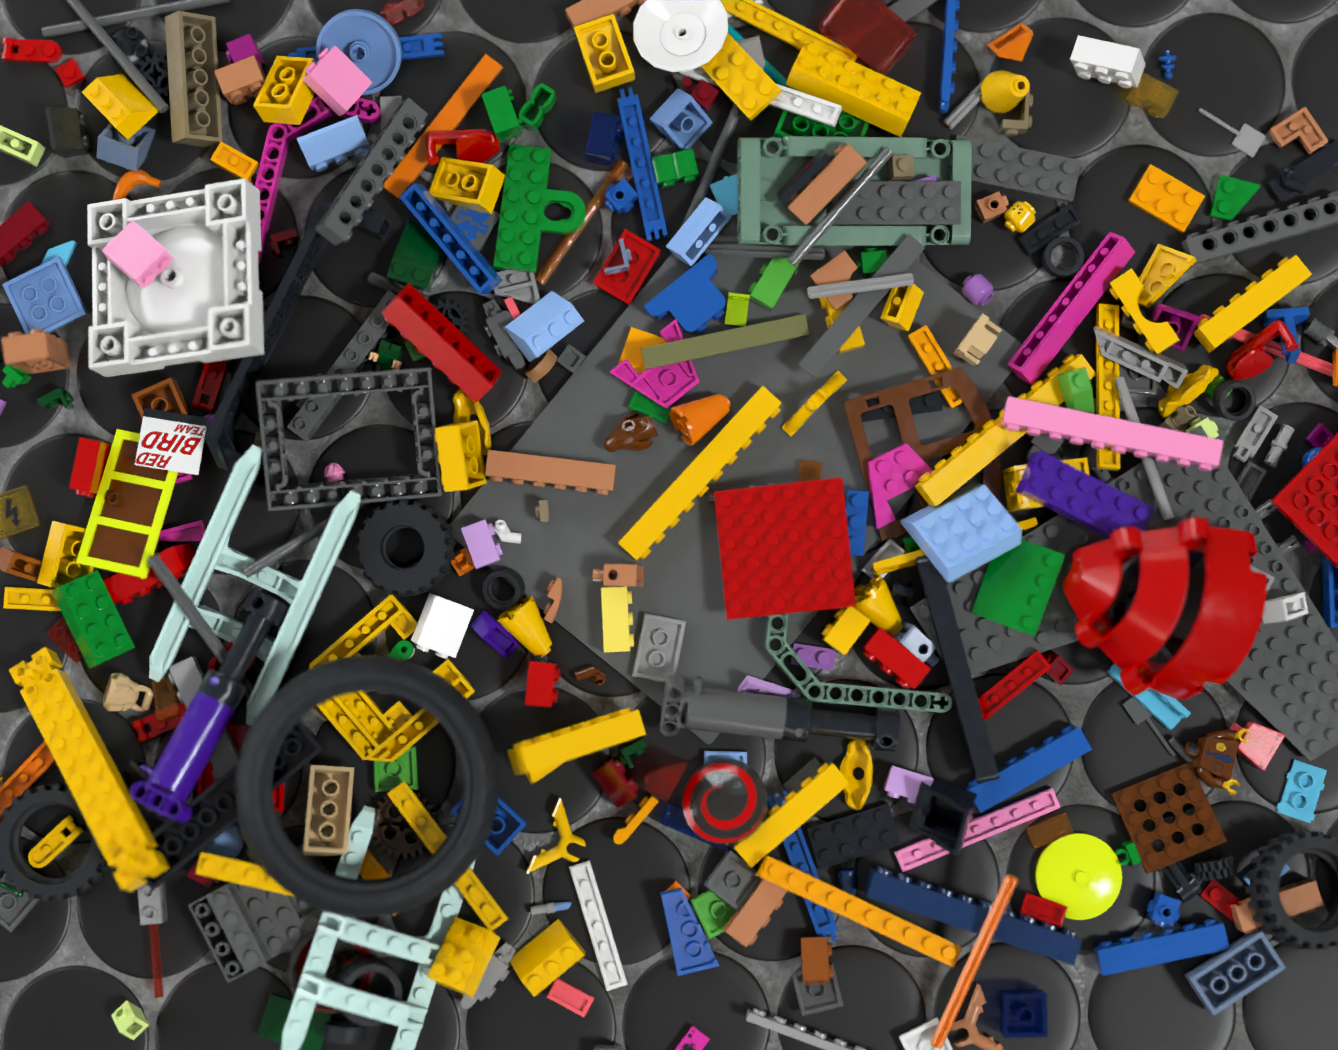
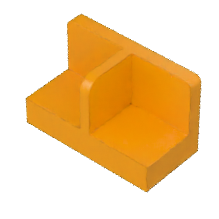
[210,142,259,184]

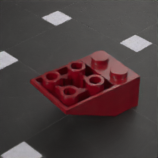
[592,757,639,808]

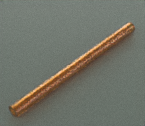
[535,159,629,286]

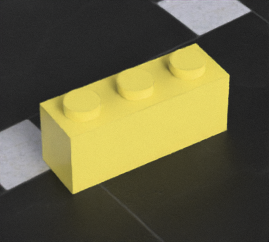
[601,587,634,652]

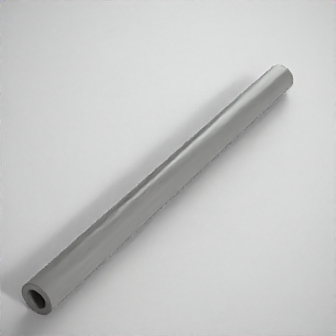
[1114,377,1174,521]

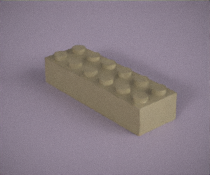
[165,11,223,147]

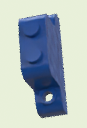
[644,253,726,334]

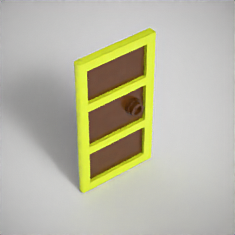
[76,429,178,579]

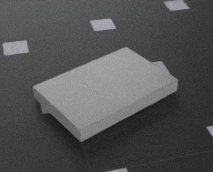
[632,613,686,683]

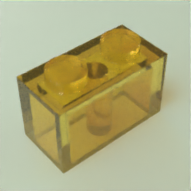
[1126,73,1179,118]

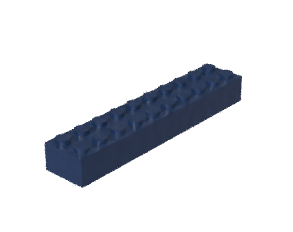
[863,866,1082,966]

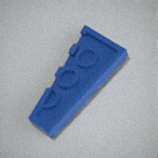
[660,888,719,976]

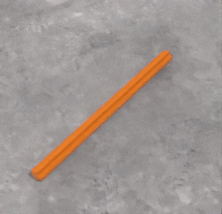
[931,874,1017,1049]

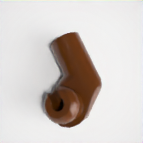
[575,666,606,685]

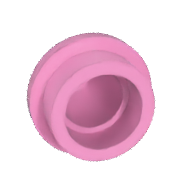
[324,463,345,482]

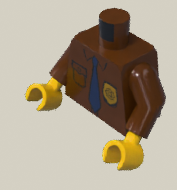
[1184,729,1251,795]

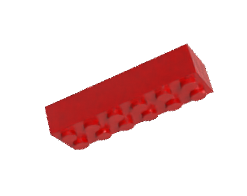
[381,283,502,403]

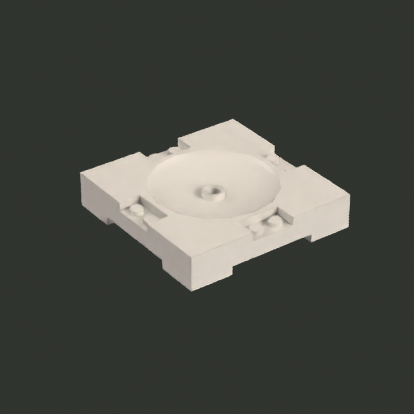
[87,179,264,377]

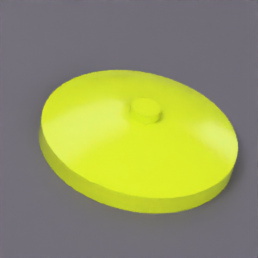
[1035,833,1122,920]

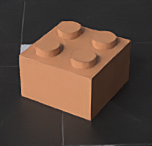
[214,55,266,105]

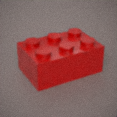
[860,628,931,689]

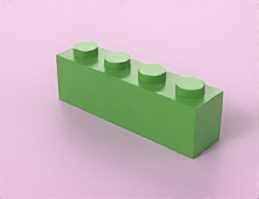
[748,244,801,312]

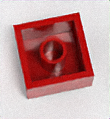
[525,661,561,707]

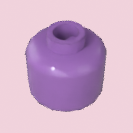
[962,274,994,306]

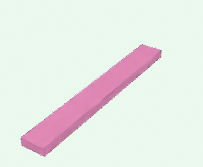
[894,787,1061,872]

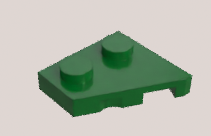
[1209,175,1260,222]

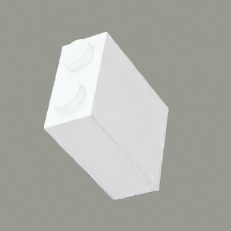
[411,593,474,659]

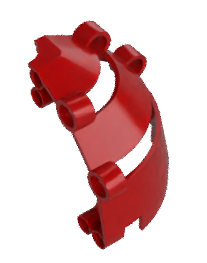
[1062,518,1267,700]

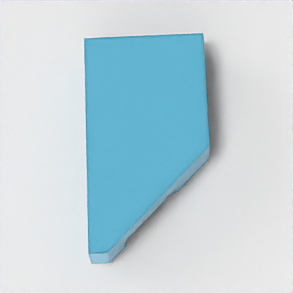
[41,240,77,266]

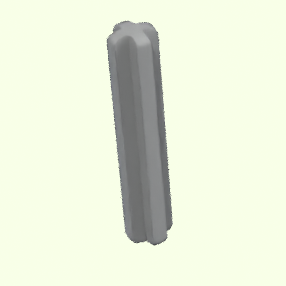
[944,81,983,129]

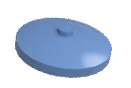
[316,9,402,95]

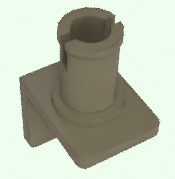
[1158,405,1197,432]

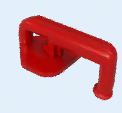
[426,129,500,165]
[1226,320,1299,380]

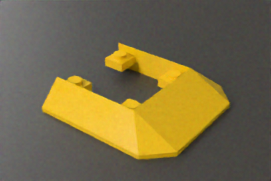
[309,594,475,762]

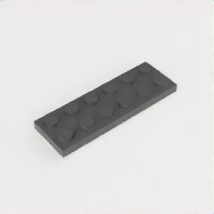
[956,135,1081,203]
[832,181,961,225]

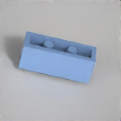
[666,197,731,266]

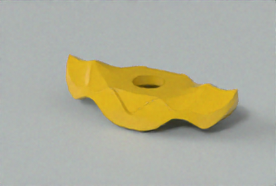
[1158,365,1219,419]
[452,388,491,455]
[840,739,873,810]

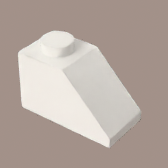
[1262,592,1308,624]

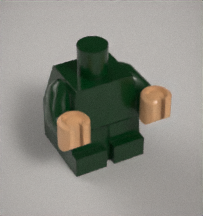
[368,338,405,370]

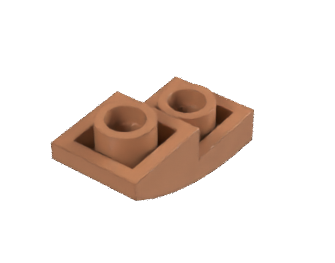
[543,578,563,623]

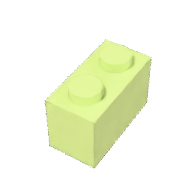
[0,125,45,167]

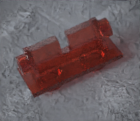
[380,0,425,25]

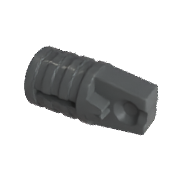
[1302,317,1338,349]

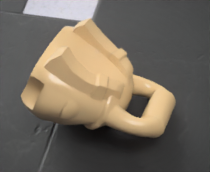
[103,673,154,712]

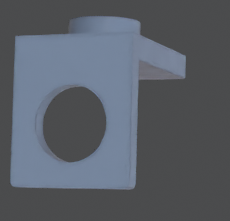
[604,239,632,276]

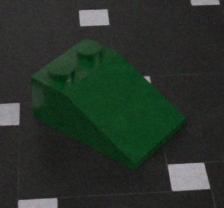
[387,220,443,293]

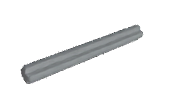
[807,273,914,299]

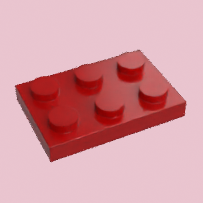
[593,229,661,305]

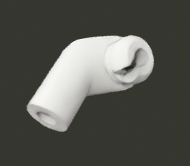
[494,520,522,544]

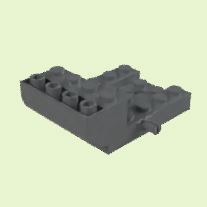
[188,843,327,983]

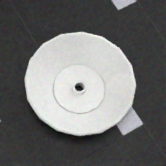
[633,0,728,72]

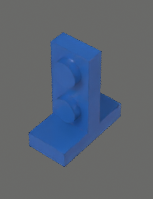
[1261,307,1310,364]

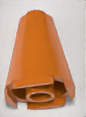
[669,394,731,446]

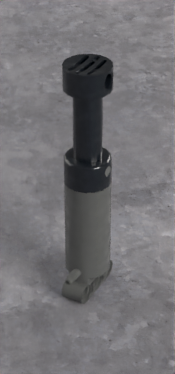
[660,674,900,752]

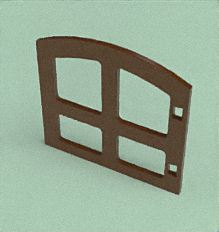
[842,367,1001,541]

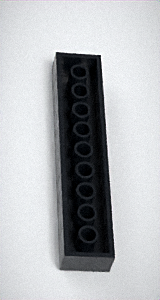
[145,719,326,891]

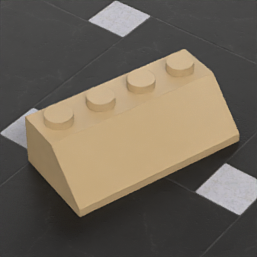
[303,765,354,856]

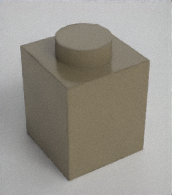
[886,155,915,181]

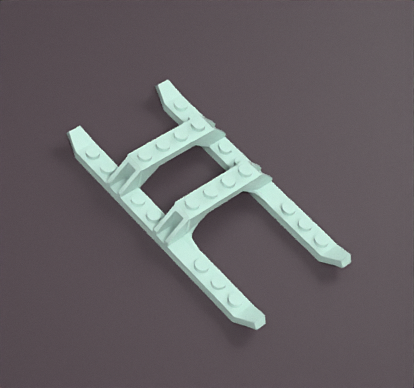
[149,445,361,726]
[281,805,475,1050]

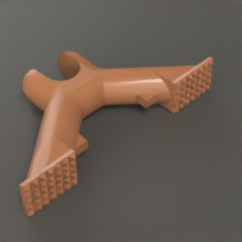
[950,983,1004,1050]

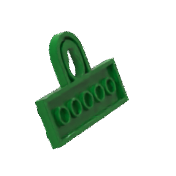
[494,144,586,273]

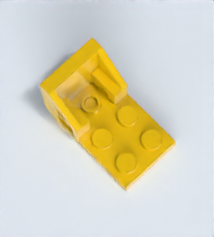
[1002,458,1089,512]

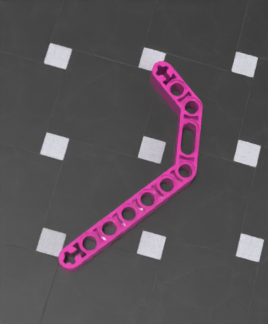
[255,96,381,265]

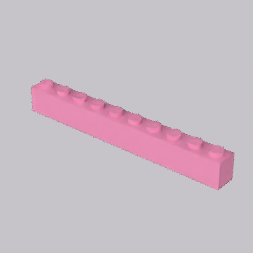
[1001,397,1223,472]

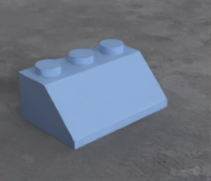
[297,115,371,172]
[504,291,584,362]

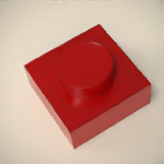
[55,58,86,89]

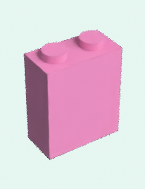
[302,45,373,116]
[101,220,174,289]

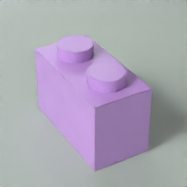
[461,520,503,569]
[883,764,934,804]

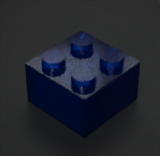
[585,111,623,167]
[999,989,1048,1038]

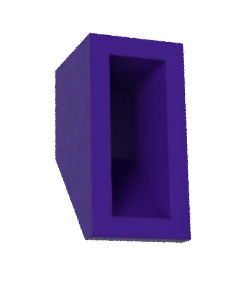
[470,610,520,658]

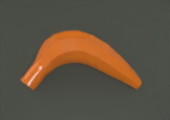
[113,169,162,200]

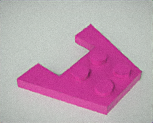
[609,319,699,409]
[867,443,933,529]

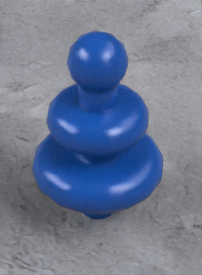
[1158,50,1177,80]

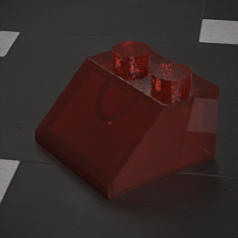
[643,760,688,802]

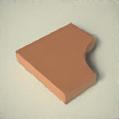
[810,251,858,311]

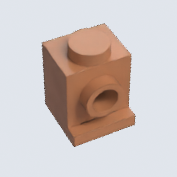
[974,192,1009,224]

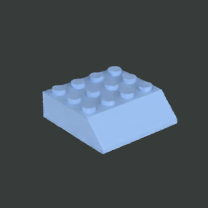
[901,482,1022,583]

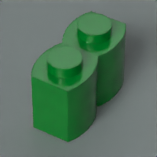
[519,83,556,132]
[652,149,699,188]

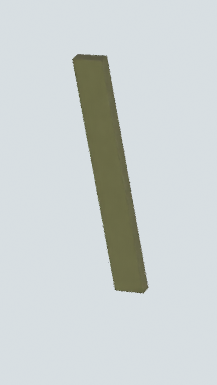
[641,314,810,370]

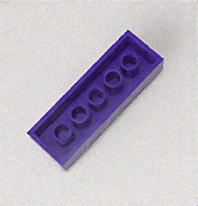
[1015,451,1155,539]

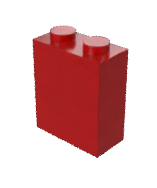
[69,438,112,498]

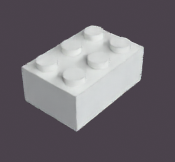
[1070,35,1145,88]

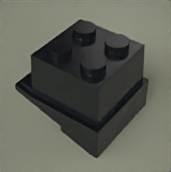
[909,779,977,856]

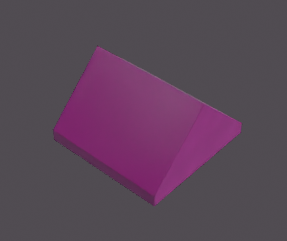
[1144,303,1200,351]

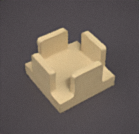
[953,314,1002,367]

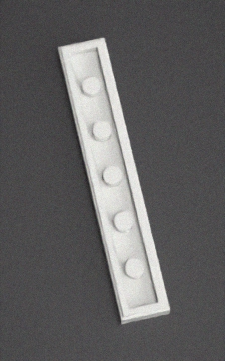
[569,860,628,991]

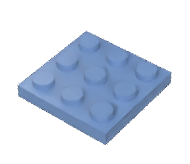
[2,256,88,334]

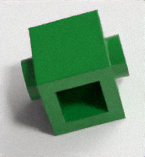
[856,248,888,279]

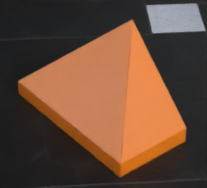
[987,22,1033,61]

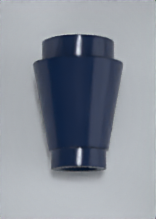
[837,867,858,897]

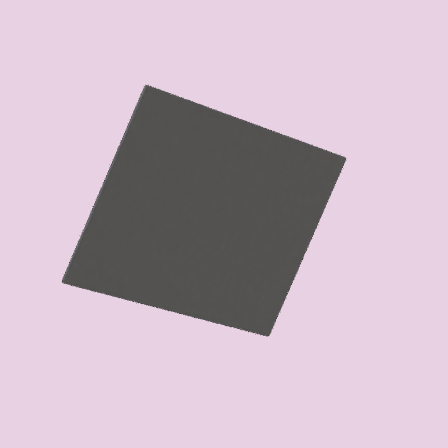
[450,142,1022,744]

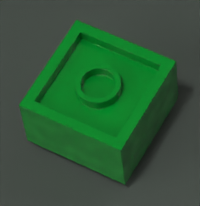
[481,86,525,143]

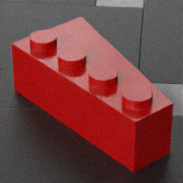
[103,544,196,606]

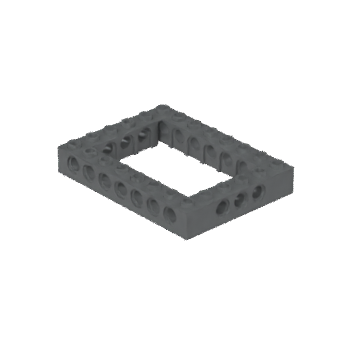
[256,367,442,511]

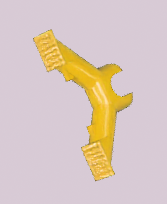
[781,371,847,437]
[526,797,586,874]

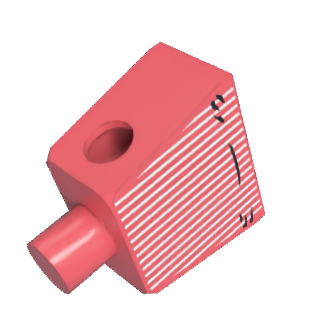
[1229,722,1285,770]

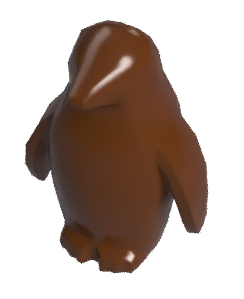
[604,412,658,452]

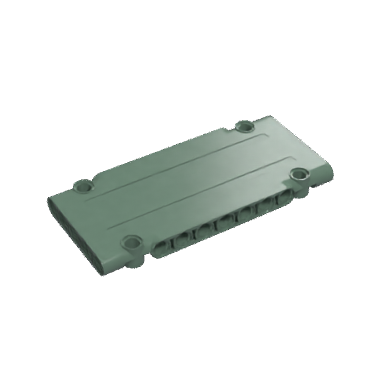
[738,136,972,246]

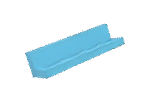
[1107,663,1191,730]

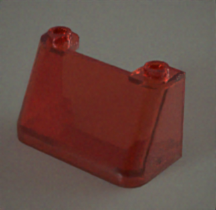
[817,0,917,76]

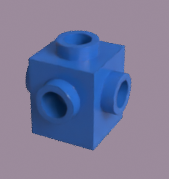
[604,179,638,214]
[1147,892,1181,927]

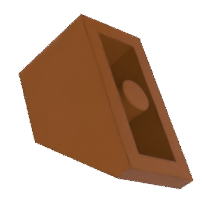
[0,547,42,582]

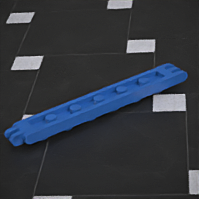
[939,0,960,114]
[288,33,444,64]
[617,87,668,242]
[767,790,838,943]

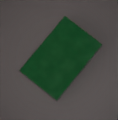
[257,993,333,1050]

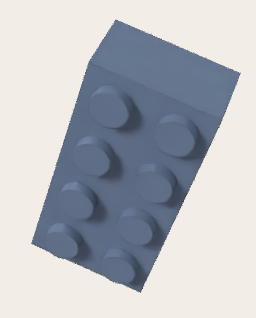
[1184,930,1286,1015]

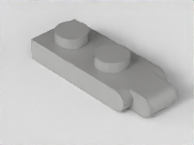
[1233,405,1278,463]

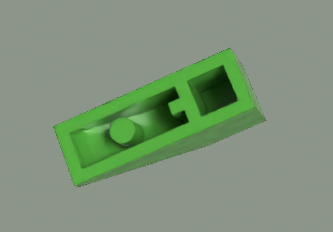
[1057,367,1095,414]

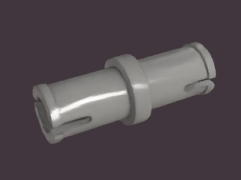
[1263,424,1295,468]

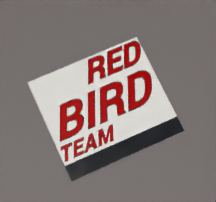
[135,408,208,475]

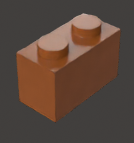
[800,937,833,985]

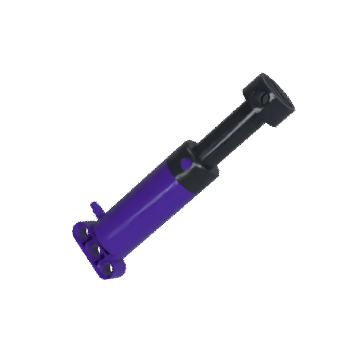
[130,589,290,823]

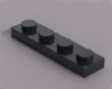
[861,390,943,422]

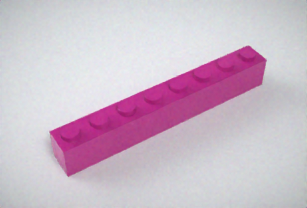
[1007,232,1135,385]

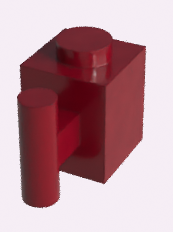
[683,77,719,114]

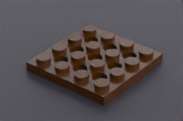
[1111,762,1227,874]

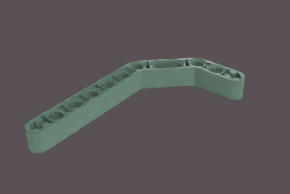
[764,614,952,713]

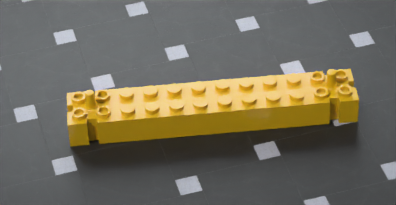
[9,647,169,892]

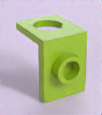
[725,292,750,327]

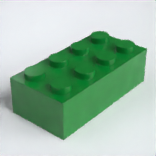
[52,570,135,669]

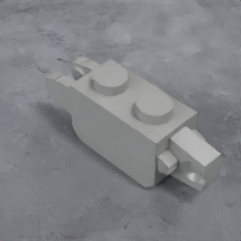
[460,942,516,1009]

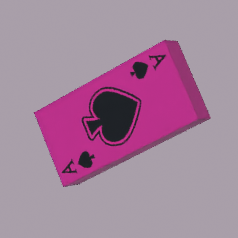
[674,1025,710,1050]

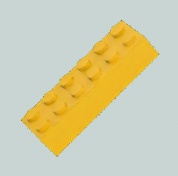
[785,40,921,137]
[507,708,646,776]

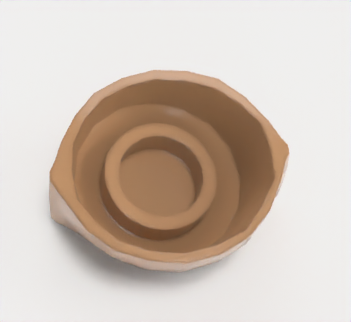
[525,349,558,382]

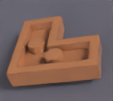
[1268,107,1329,154]

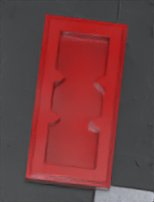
[1020,892,1068,928]

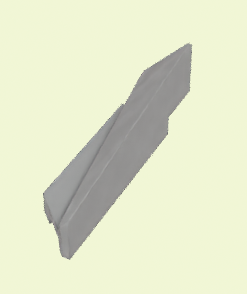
[1093,326,1188,389]

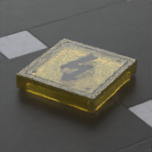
[0,485,41,539]

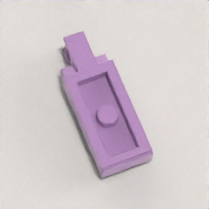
[738,675,798,698]

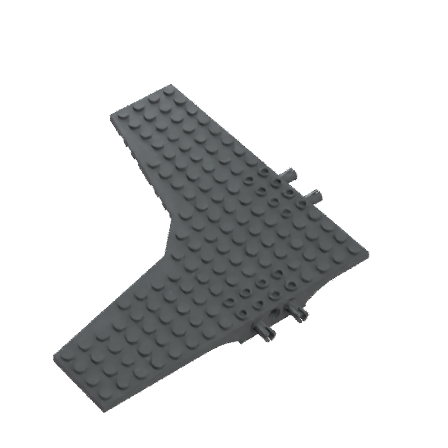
[909,425,1338,761]

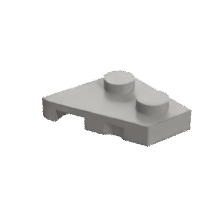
[494,270,540,304]

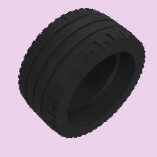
[336,957,402,1027]

